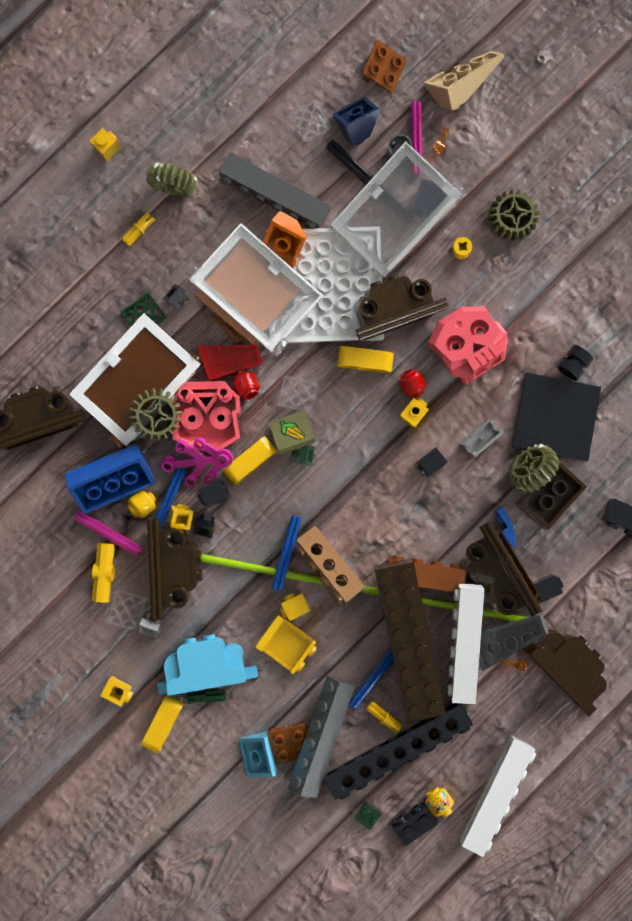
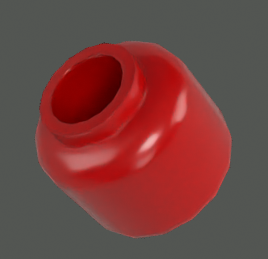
[398,369,427,398]
[232,370,260,400]

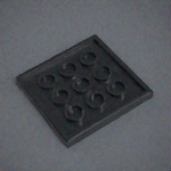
[512,372,601,462]

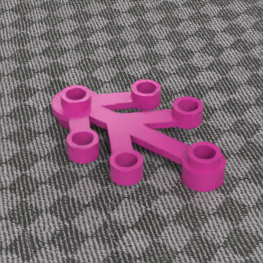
[161,437,233,487]

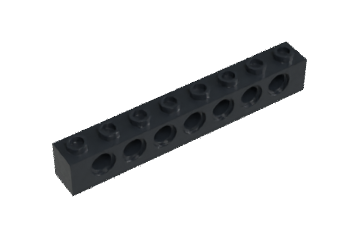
[324,703,473,800]

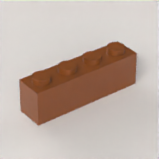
[387,555,466,592]

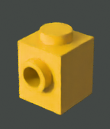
[89,128,120,162]
[280,592,311,621]

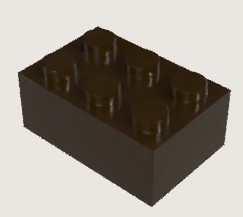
[515,461,588,530]

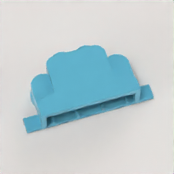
[157,634,258,696]

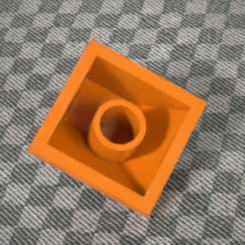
[263,211,307,269]

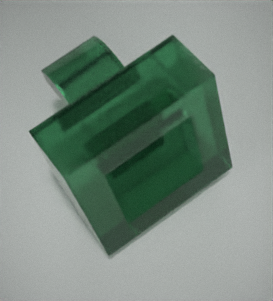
[291,445,315,466]
[354,801,382,830]

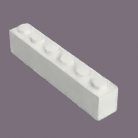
[447,583,484,704]
[459,735,535,857]

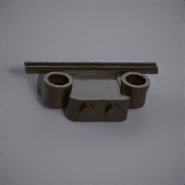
[355,275,449,341]
[0,386,86,451]
[147,518,203,620]
[466,521,543,616]
[522,629,607,717]

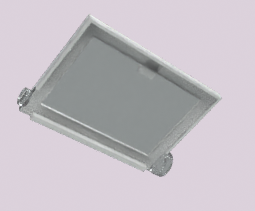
[331,141,466,277]
[189,224,323,356]

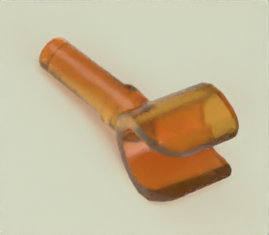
[433,128,449,155]
[500,658,529,671]

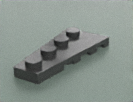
[479,614,549,672]

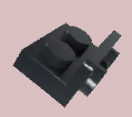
[392,803,438,846]

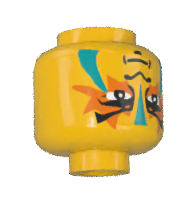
[425,786,454,818]

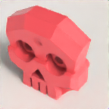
[428,306,508,384]
[172,381,241,452]

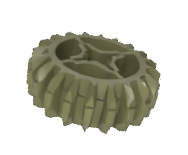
[146,162,198,198]
[488,189,540,241]
[129,388,182,441]
[508,444,560,493]

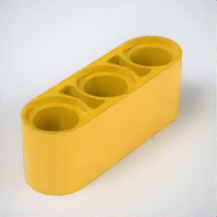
[337,346,394,373]
[222,436,277,486]
[141,695,184,754]

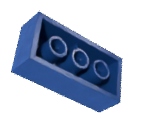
[65,444,156,514]

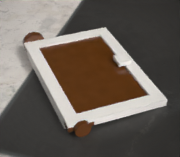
[69,313,201,450]

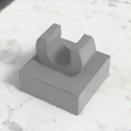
[139,613,160,639]

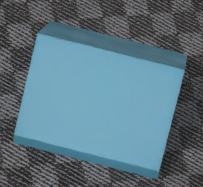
[239,731,277,777]

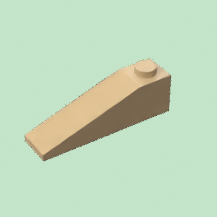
[424,51,504,110]

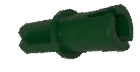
[186,689,226,704]

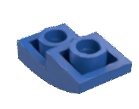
[494,507,516,548]

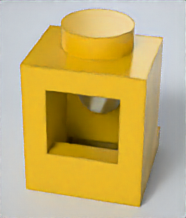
[399,398,429,429]
[169,504,193,530]
[100,676,133,707]

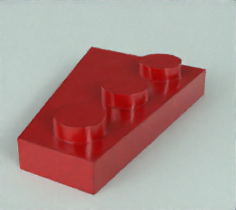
[197,345,264,381]

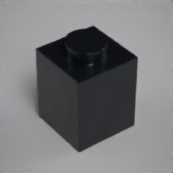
[416,447,448,477]
[533,574,563,602]

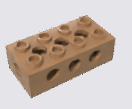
[296,526,365,605]

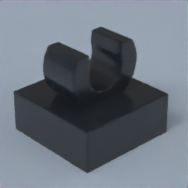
[163,284,189,309]
[193,514,215,538]

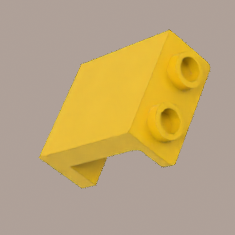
[255,614,317,674]

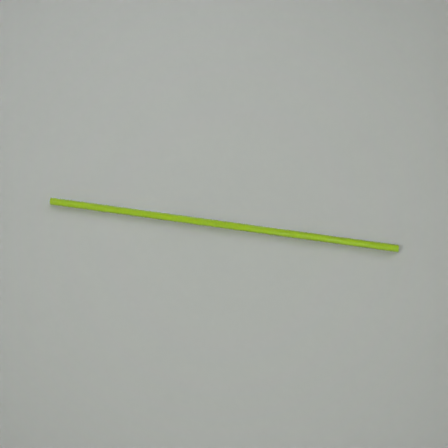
[202,554,528,622]

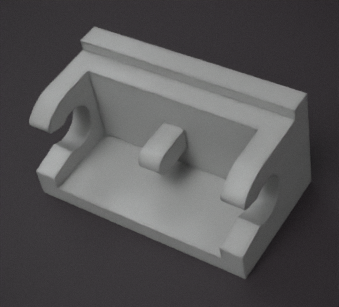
[460,420,505,458]

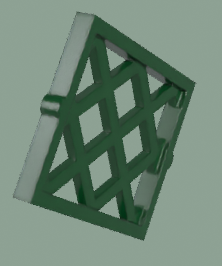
[121,292,167,326]

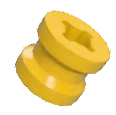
[452,237,472,260]

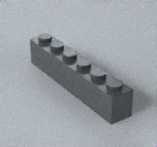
[219,152,330,229]
[288,676,355,798]

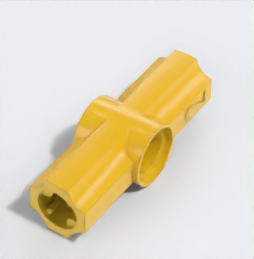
[92,543,115,603]

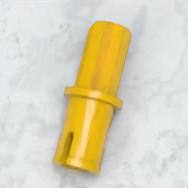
[122,212,155,246]
[366,702,403,734]

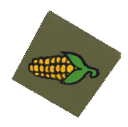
[269,410,316,455]

